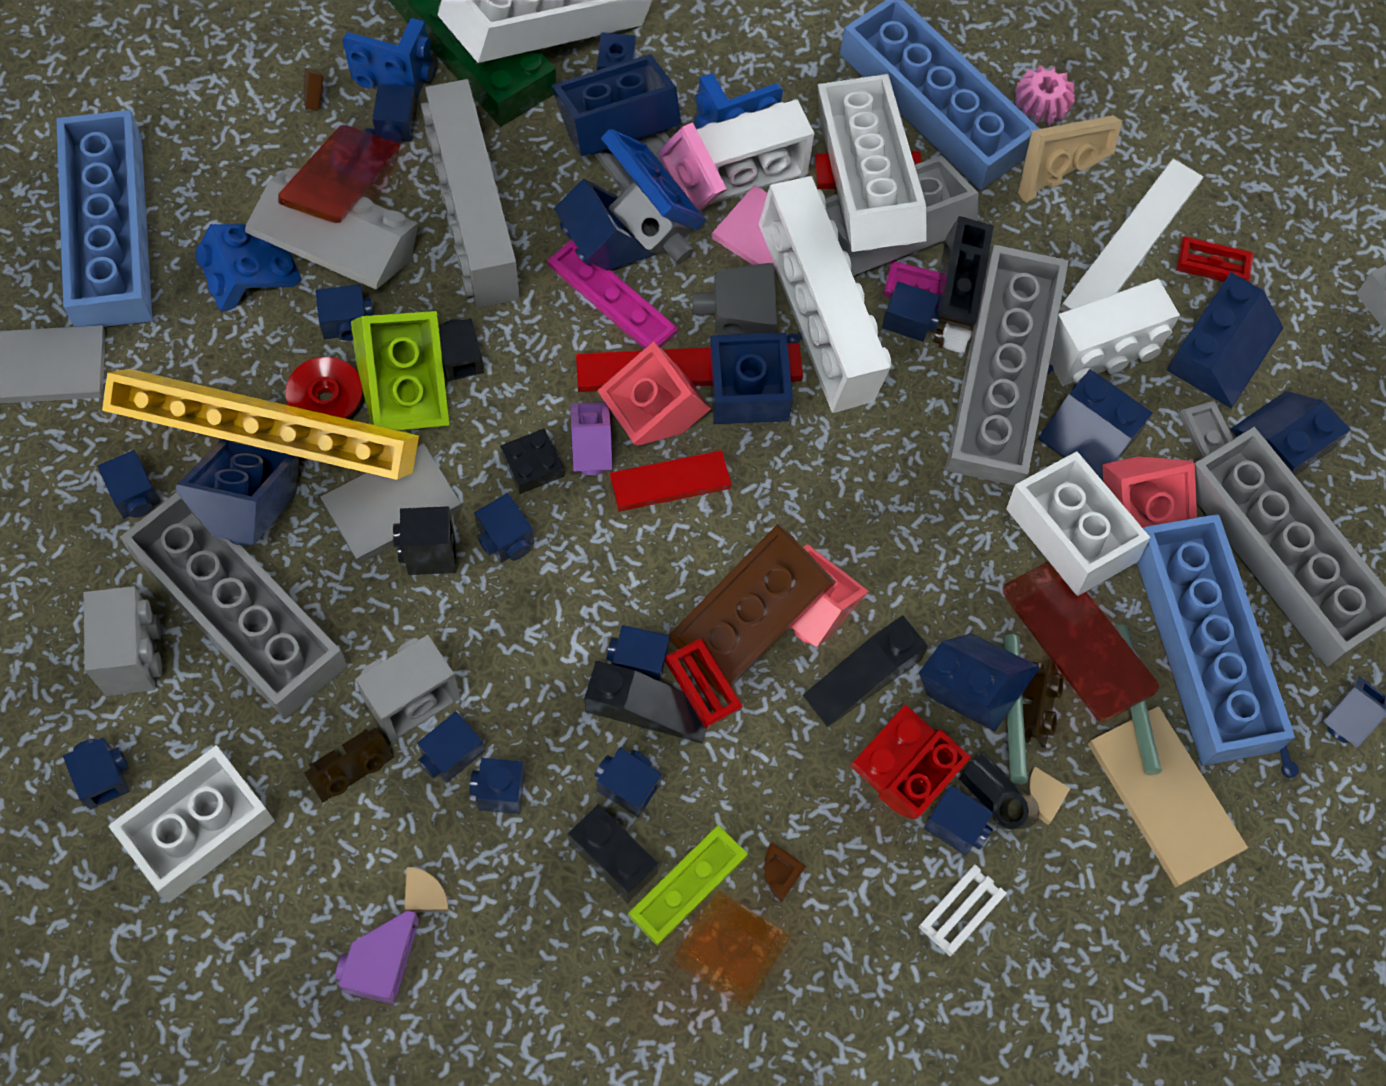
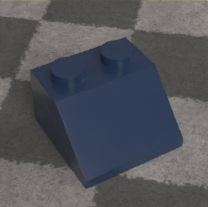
[554,178,656,270]
[710,333,793,424]
[1038,369,1153,480]
[1230,391,1351,476]
[919,633,1039,731]

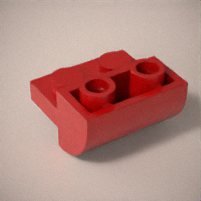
[849,704,971,819]

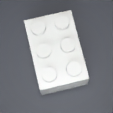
[696,99,814,204]
[1049,279,1180,386]
[1007,451,1151,596]
[108,745,275,903]

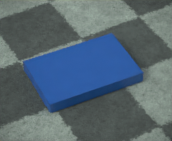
[601,129,706,230]

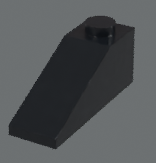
[938,216,994,326]
[803,615,928,727]
[584,660,712,744]

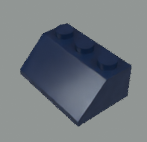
[551,54,681,157]
[1167,272,1284,409]
[176,439,299,545]

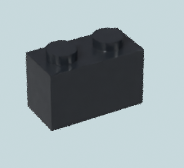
[393,506,456,575]
[568,804,659,903]

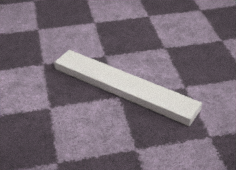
[1060,159,1203,312]

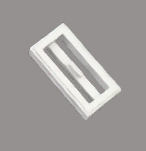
[919,865,1007,957]

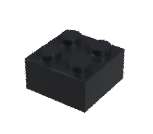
[500,428,564,494]

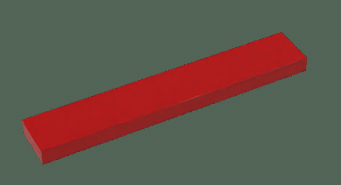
[576,343,803,392]

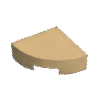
[1027,767,1071,825]
[405,867,449,912]

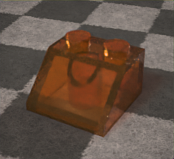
[674,891,791,1010]

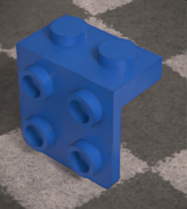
[342,18,435,98]
[693,73,783,129]
[196,224,301,311]

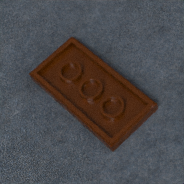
[669,524,836,695]

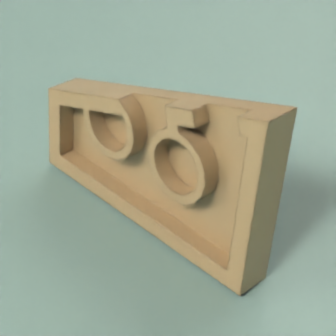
[1018,115,1122,203]

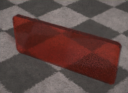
[278,125,400,223]
[1003,561,1159,722]

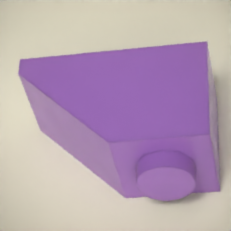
[571,402,612,475]
[335,911,419,1005]

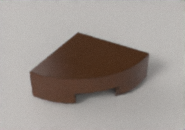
[304,68,323,111]
[764,842,806,902]

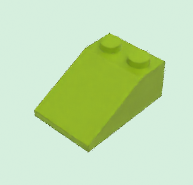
[351,311,449,431]

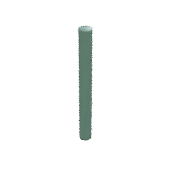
[1112,624,1162,776]
[1003,634,1027,784]

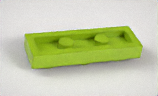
[628,825,748,947]

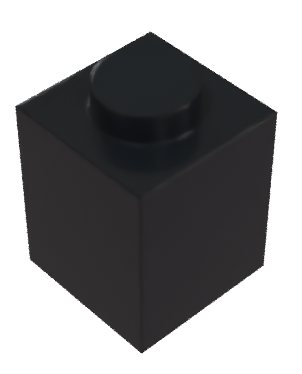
[438,318,484,382]

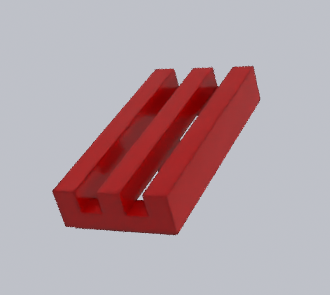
[1175,236,1254,282]
[664,638,743,729]

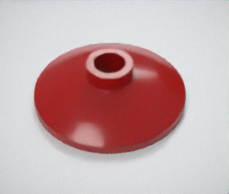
[285,357,363,419]

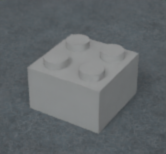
[84,586,162,696]
[355,635,461,742]

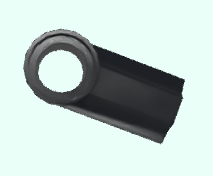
[959,754,1040,830]

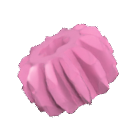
[1015,65,1075,126]

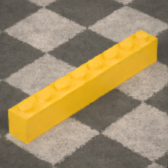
[102,369,419,480]

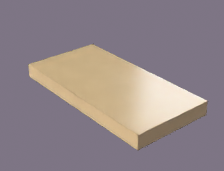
[1088,706,1248,888]

